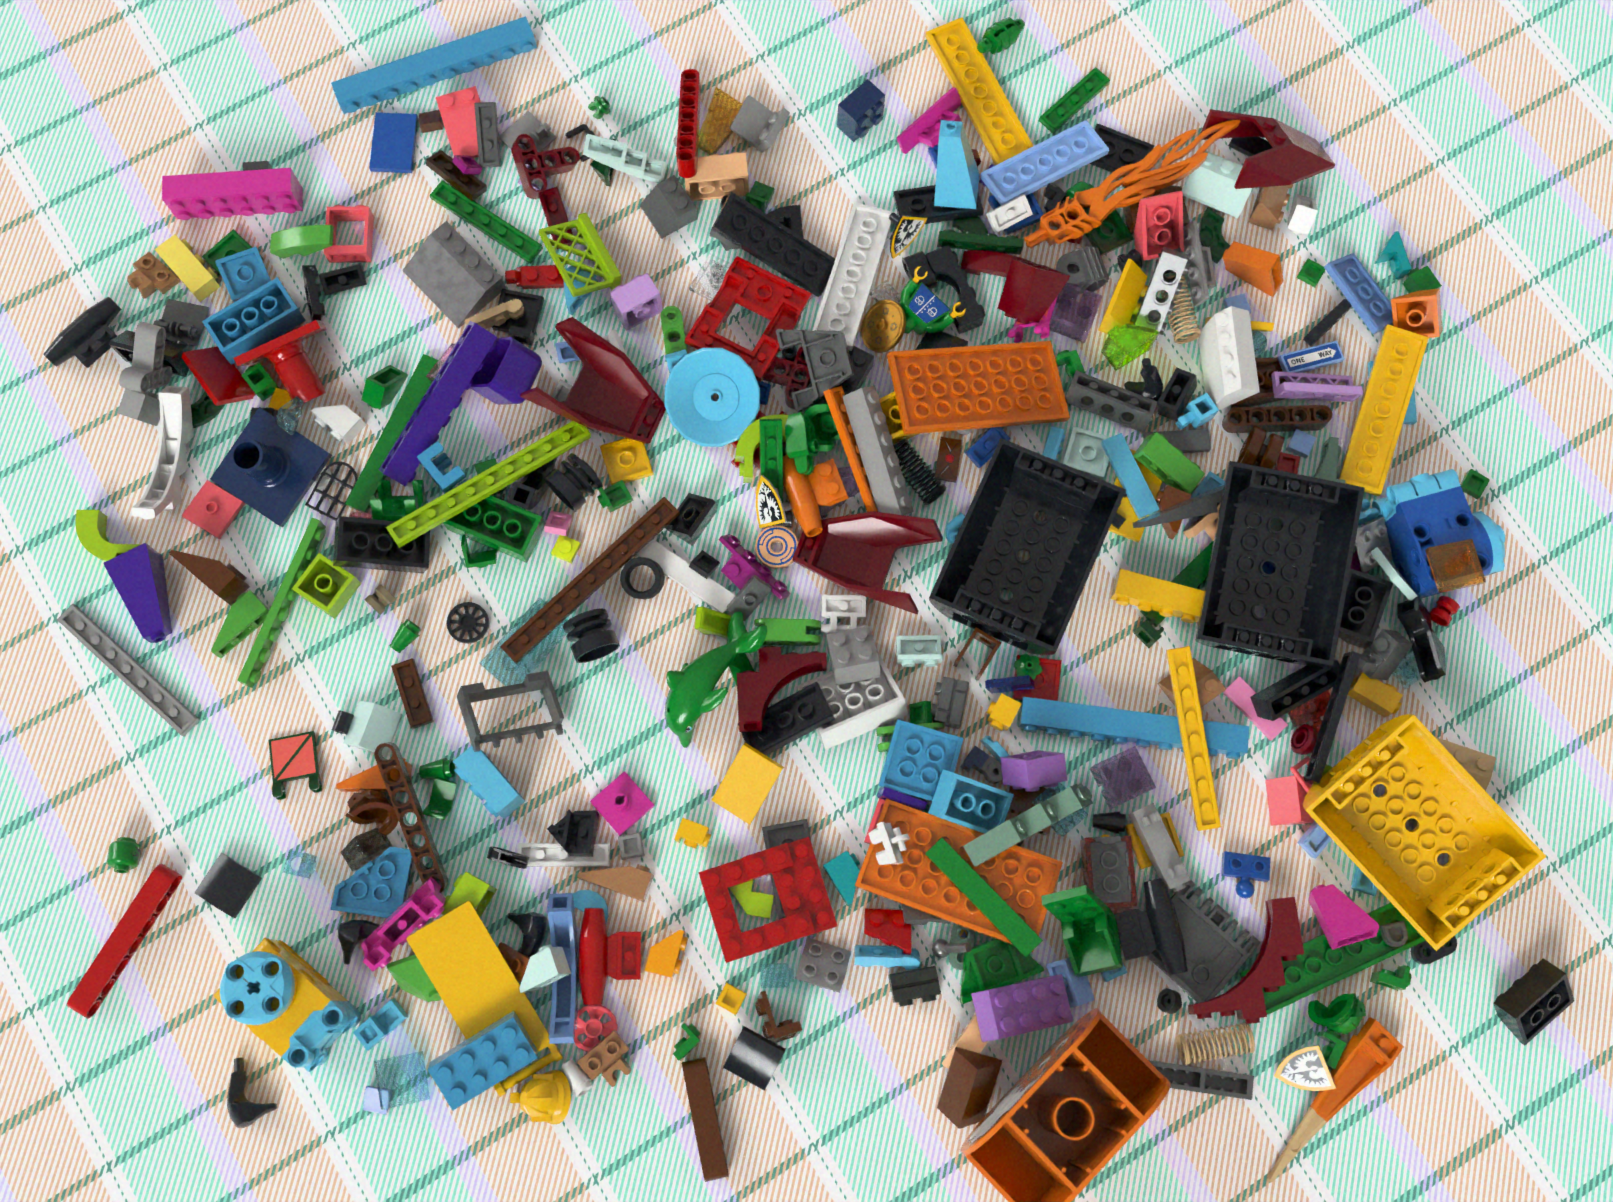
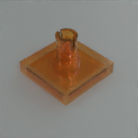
[1425,539,1486,593]

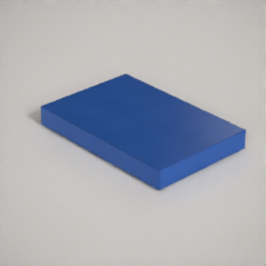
[369,112,418,173]

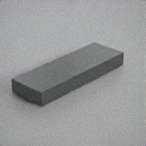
[474,102,501,168]
[1143,429,1211,453]

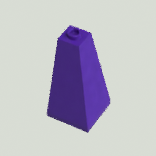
[103,543,172,643]

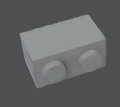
[117,388,160,426]

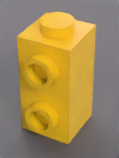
[1348,672,1403,718]

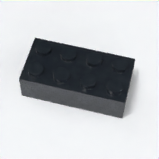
[333,516,430,574]

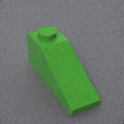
[211,590,269,658]

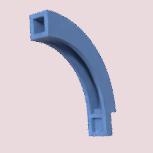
[547,893,578,1044]

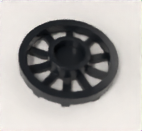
[447,602,489,644]

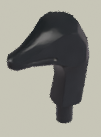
[1124,358,1163,402]
[507,912,547,957]
[338,920,404,965]
[227,1058,277,1128]

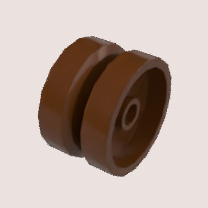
[1237,426,1284,469]

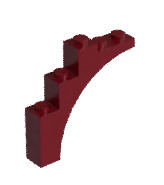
[1188,897,1304,1024]

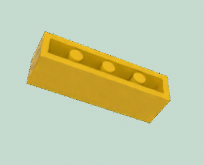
[1111,569,1204,623]

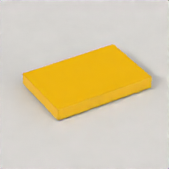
[712,743,784,825]

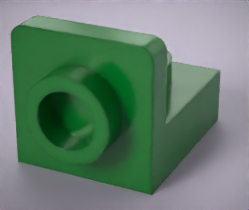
[745,181,775,213]
[1055,350,1085,378]
[1370,965,1412,991]
[673,1023,701,1061]
[1317,1029,1346,1069]

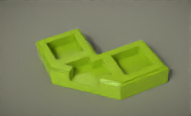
[729,880,774,919]

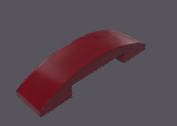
[960,250,1034,277]

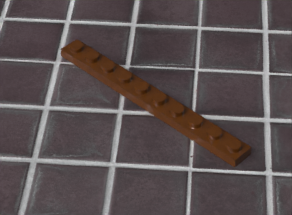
[500,497,680,664]

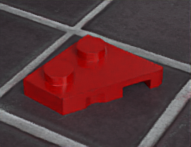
[864,908,911,955]

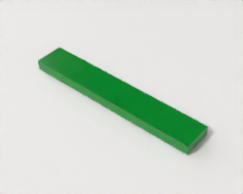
[429,180,543,264]
[1140,541,1214,627]
[925,838,1043,958]

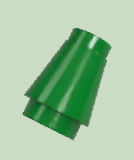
[389,619,421,653]
[419,758,455,780]

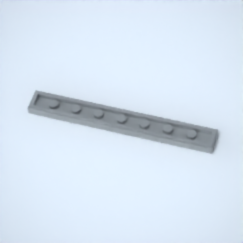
[57,604,200,737]

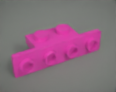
[897,87,962,154]

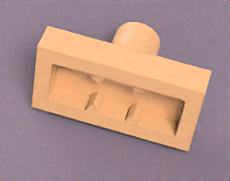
[1183,503,1221,541]

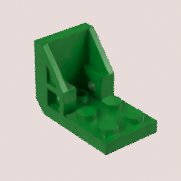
[1041,885,1123,977]

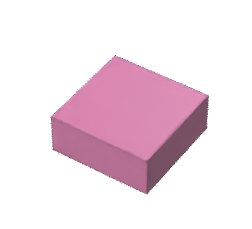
[544,511,572,536]

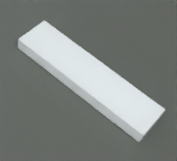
[517,843,611,867]

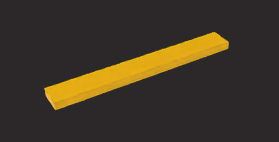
[1166,646,1221,831]

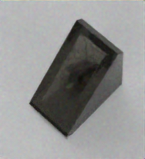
[341,827,393,872]

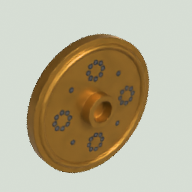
[861,300,906,353]

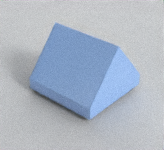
[555,341,580,364]

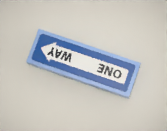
[1277,340,1345,373]

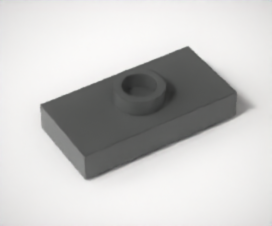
[727,575,772,622]

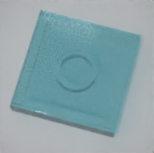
[374,1051,430,1110]

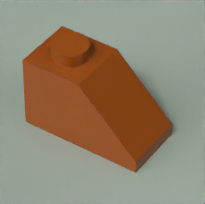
[1155,485,1192,540]

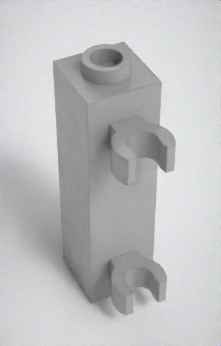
[1128,803,1191,893]

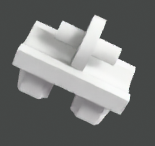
[868,822,910,865]

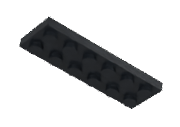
[711,192,835,297]

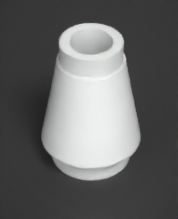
[561,1059,593,1098]

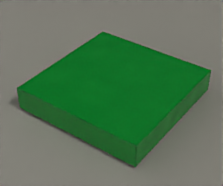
[202,229,263,277]

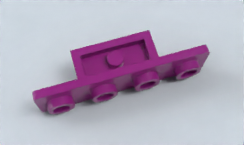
[719,534,790,600]

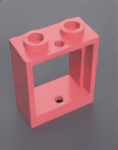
[324,205,374,263]

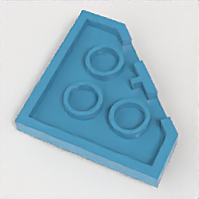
[330,847,413,918]

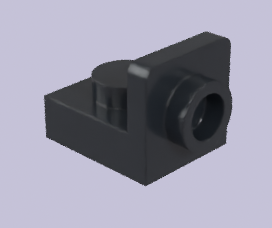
[1044,184,1066,213]

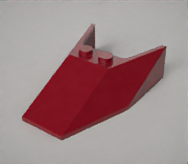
[1200,109,1336,189]
[520,317,666,444]
[792,511,943,614]

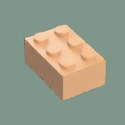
[685,152,749,201]

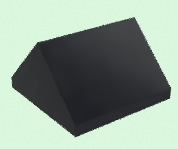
[665,493,717,546]

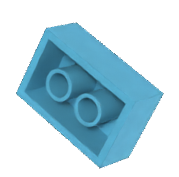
[453,746,525,819]
[928,769,1014,834]

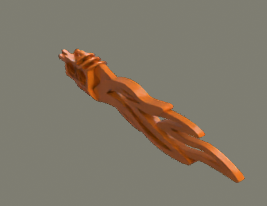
[1024,120,1240,249]

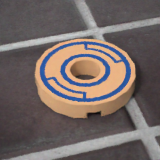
[755,525,798,569]

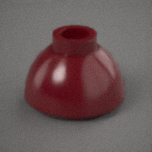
[1291,724,1318,755]

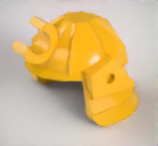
[510,1070,571,1124]

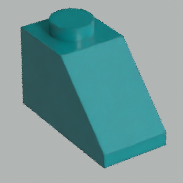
[823,851,861,906]

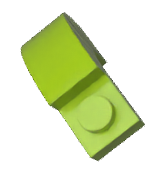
[735,414,788,483]
[75,510,140,562]

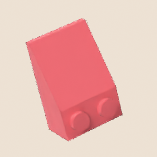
[435,86,481,158]
[1134,191,1184,261]

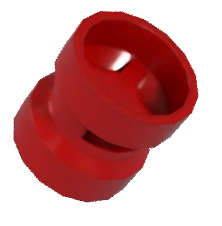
[1429,596,1460,627]

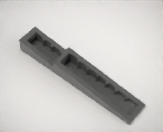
[1133,485,1224,528]
[1148,1060,1254,1100]

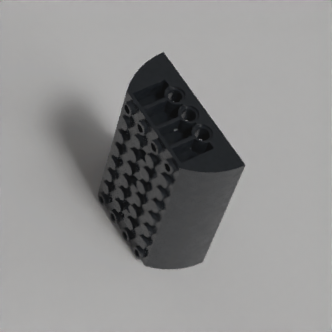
[929,438,1126,655]
[1195,461,1365,666]

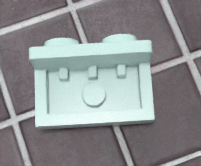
[896,635,943,667]

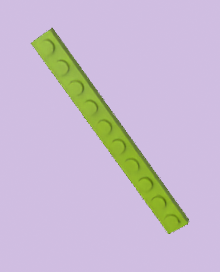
[386,421,591,548]

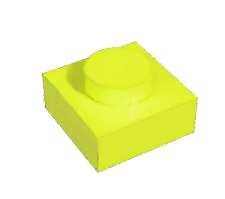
[551,535,581,564]

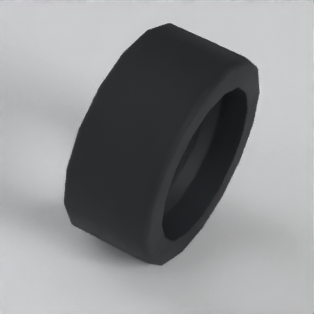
[620,557,665,600]

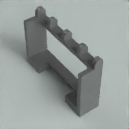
[457,671,564,752]

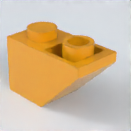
[645,930,688,978]

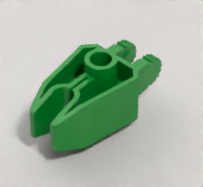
[785,412,819,475]

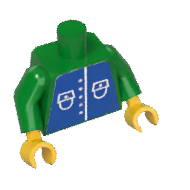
[899,266,966,335]

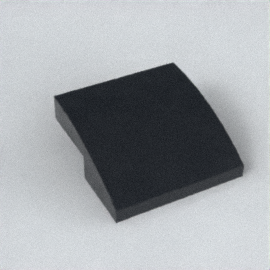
[194,853,262,918]
[723,1026,786,1091]

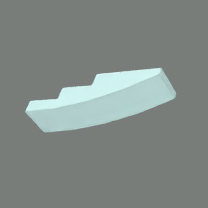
[583,134,667,183]

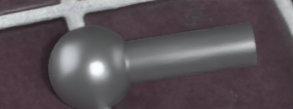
[932,939,971,958]

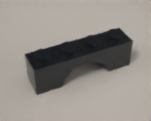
[926,245,985,334]

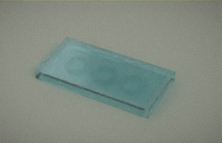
[479,597,567,686]

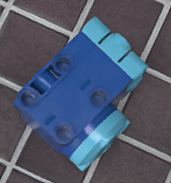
[1372,469,1505,599]

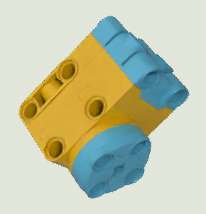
[213,937,361,1072]

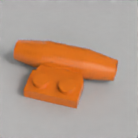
[783,455,849,537]

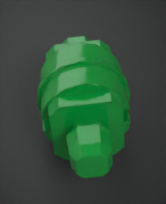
[977,17,1025,54]

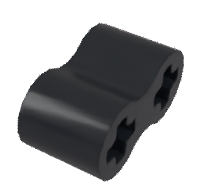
[902,251,937,289]

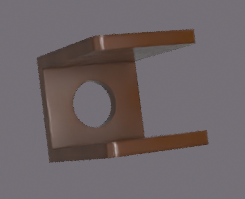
[953,627,1002,681]

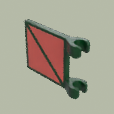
[268,731,322,800]

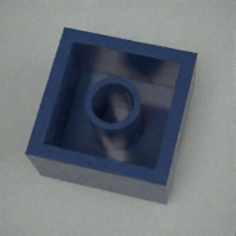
[837,79,885,142]

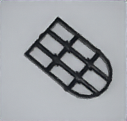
[305,462,358,521]

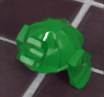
[803,403,840,452]
[1308,993,1366,1034]

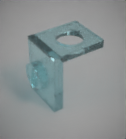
[283,850,317,879]

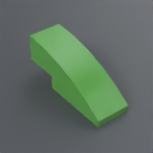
[270,225,334,259]

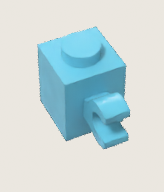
[1175,393,1219,430]

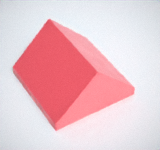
[1265,776,1315,826]

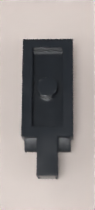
[302,265,325,322]

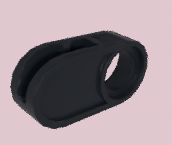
[487,846,529,869]

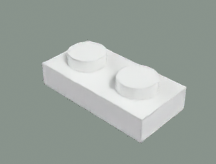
[986,195,1033,233]

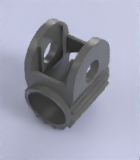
[1056,246,1109,296]

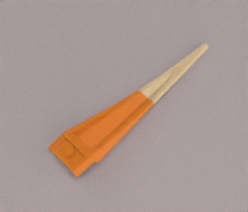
[1266,1017,1404,1183]

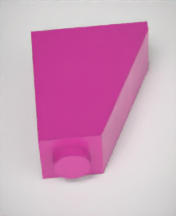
[1308,884,1380,950]

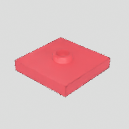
[181,480,245,539]

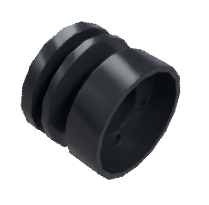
[544,453,603,512]
[563,608,620,663]

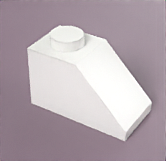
[1287,194,1318,235]

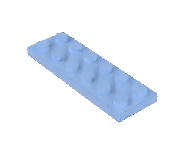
[980,120,1109,205]

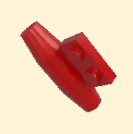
[579,908,641,1005]

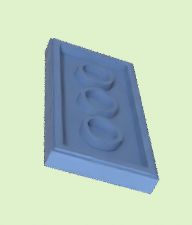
[1324,253,1393,334]

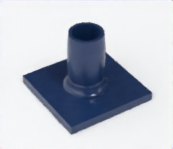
[210,407,332,527]

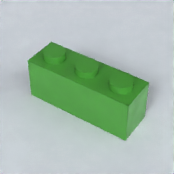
[1133,432,1205,494]

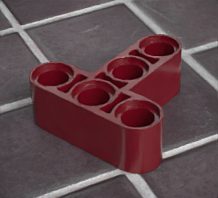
[511,134,580,199]
[762,346,811,409]

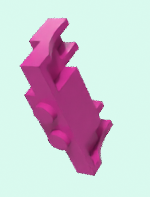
[361,877,446,972]

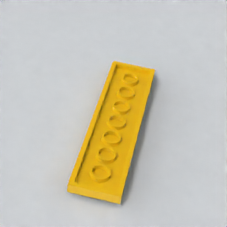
[925,17,1033,165]
[1338,324,1429,496]

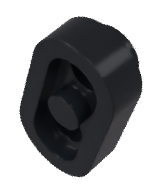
[1410,936,1457,964]

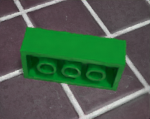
[443,495,545,563]

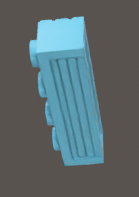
[1042,426,1066,461]

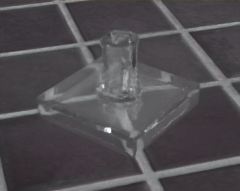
[689,253,731,301]

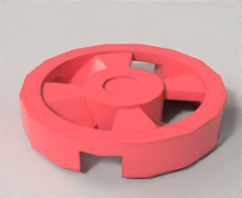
[574,1005,618,1052]

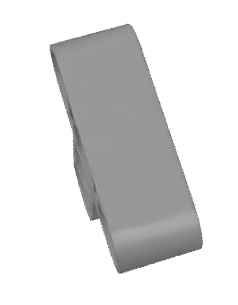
[119,322,172,393]

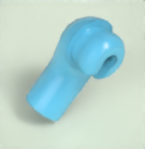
[946,513,965,544]

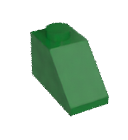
[361,365,408,410]

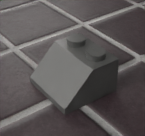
[640,175,697,239]

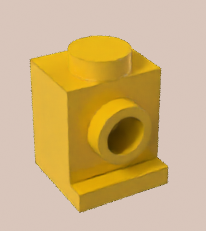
[674,818,712,849]

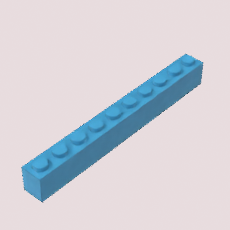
[331,16,537,114]
[1018,697,1249,759]

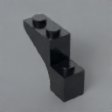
[1397,596,1446,683]

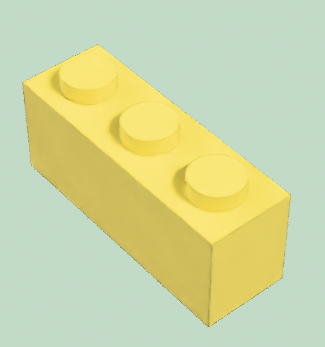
[154,234,220,302]

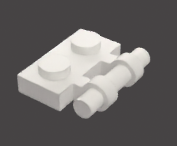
[821,594,866,633]

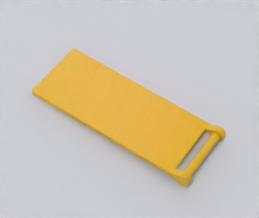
[407,901,563,1097]

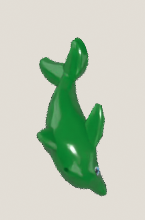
[664,611,767,748]

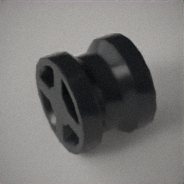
[1117,249,1143,272]

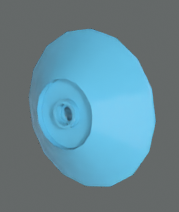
[665,348,760,447]

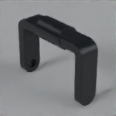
[565,124,596,162]

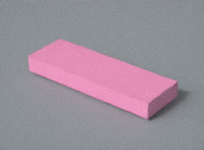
[1223,676,1288,741]

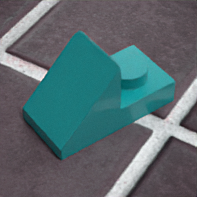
[1374,231,1412,279]

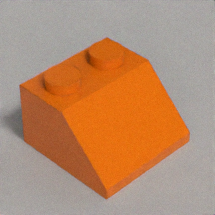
[1391,289,1443,338]

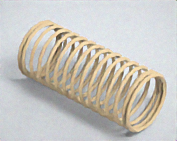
[1160,275,1201,344]
[1176,1023,1255,1065]

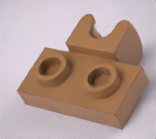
[127,252,180,299]
[577,1030,632,1087]

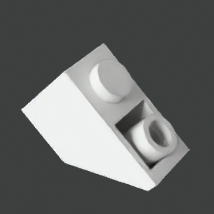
[311,405,366,444]

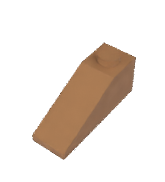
[577,864,654,902]

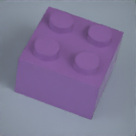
[1000,750,1067,792]

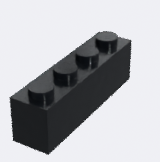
[1250,659,1340,721]

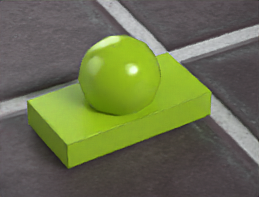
[694,606,731,639]

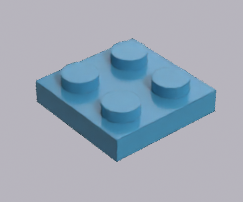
[215,247,271,302]

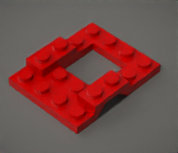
[685,256,812,382]
[698,837,838,963]

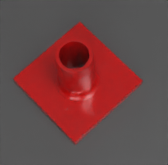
[234,320,326,407]

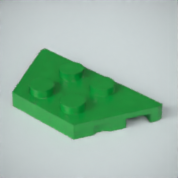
[960,938,1045,1004]

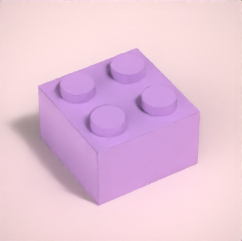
[610,273,663,331]

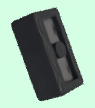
[319,263,367,295]

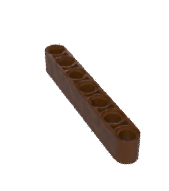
[374,742,448,893]

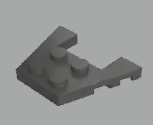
[776,329,854,412]

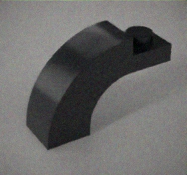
[507,457,558,510]

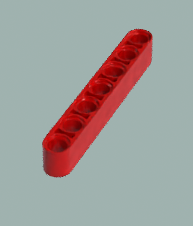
[676,69,701,178]
[67,864,182,1019]

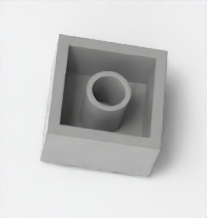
[826,626,880,685]

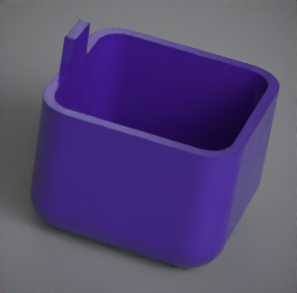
[470,337,542,405]

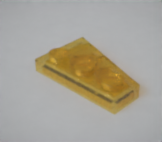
[698,87,742,155]

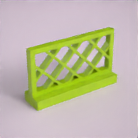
[538,212,622,297]

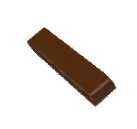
[1222,405,1333,433]
[682,1057,729,1182]

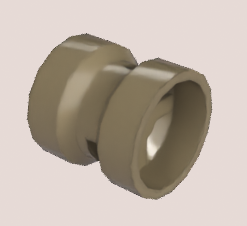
[364,584,396,615]

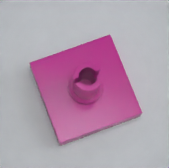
[590,771,655,836]

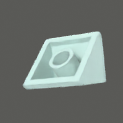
[343,701,402,757]

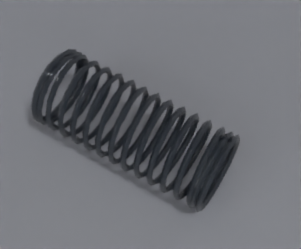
[893,439,947,505]

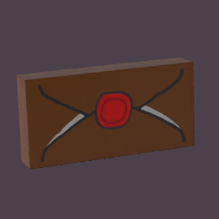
[935,437,962,483]

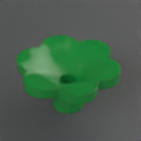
[1014,654,1042,681]

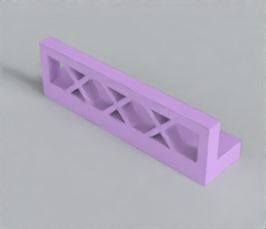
[1272,371,1363,402]

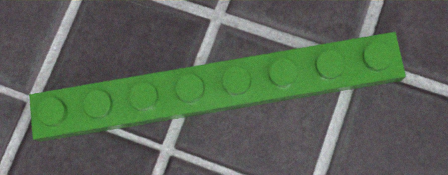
[237,518,326,688]

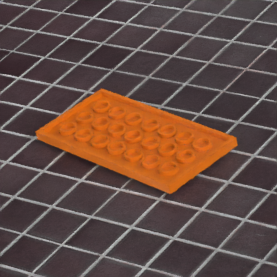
[887,341,1070,435]
[855,799,1063,952]

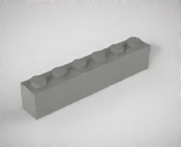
[842,386,914,515]

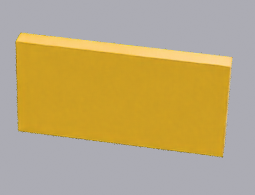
[1108,449,1162,543]

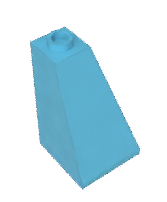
[934,120,980,209]

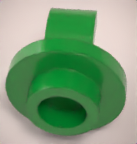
[588,96,610,119]

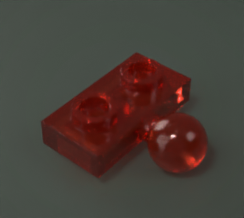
[1288,690,1330,733]

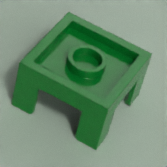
[370,480,426,521]

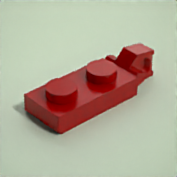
[505,265,564,289]

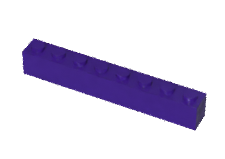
[379,321,497,487]

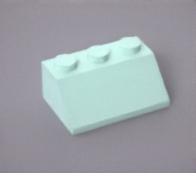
[1182,151,1252,218]

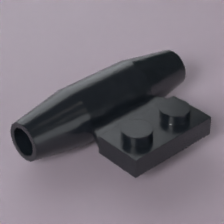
[43,296,121,368]
[1114,878,1188,976]

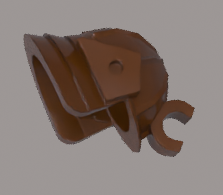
[345,789,398,835]

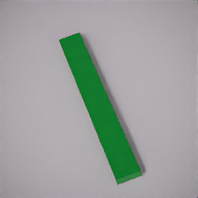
[345,354,444,514]

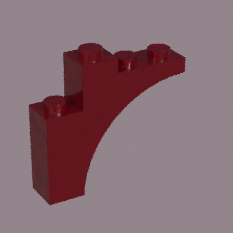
[737,645,827,732]

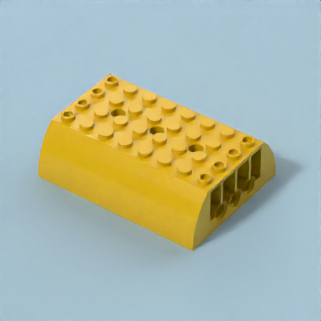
[1303,714,1546,951]

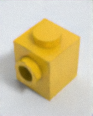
[986,693,1022,731]

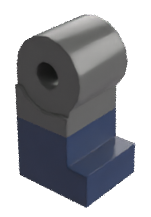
[960,746,1003,784]

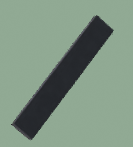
[1304,651,1360,784]

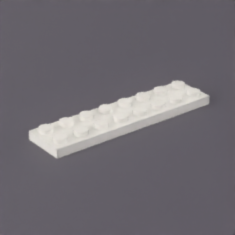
[812,202,894,351]

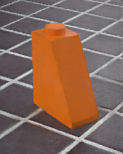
[1223,241,1284,297]

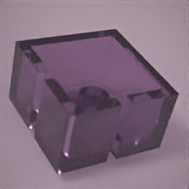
[1049,283,1103,343]
[1090,746,1156,810]

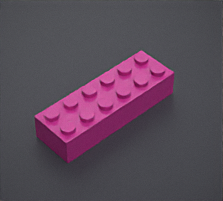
[162,168,303,220]

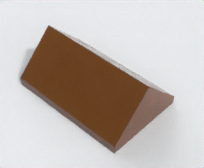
[937,1047,1002,1129]

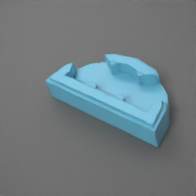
[980,736,1009,763]
[573,890,609,923]

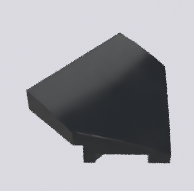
[547,810,599,857]

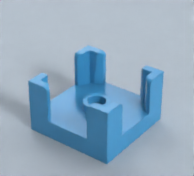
[417,441,468,494]

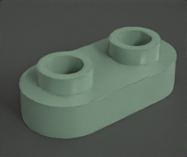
[949,924,975,970]

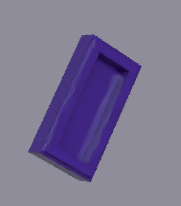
[877,787,927,811]

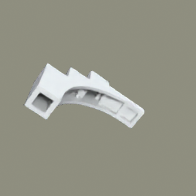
[132,386,194,519]

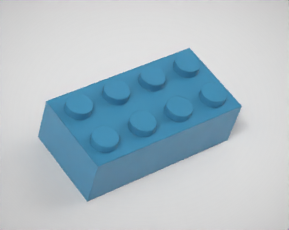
[202,277,306,365]
[428,1011,538,1111]

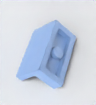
[1046,958,1094,1008]

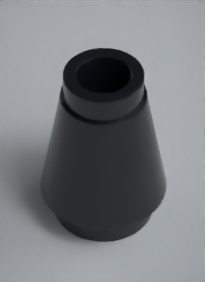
[1092,811,1126,834]

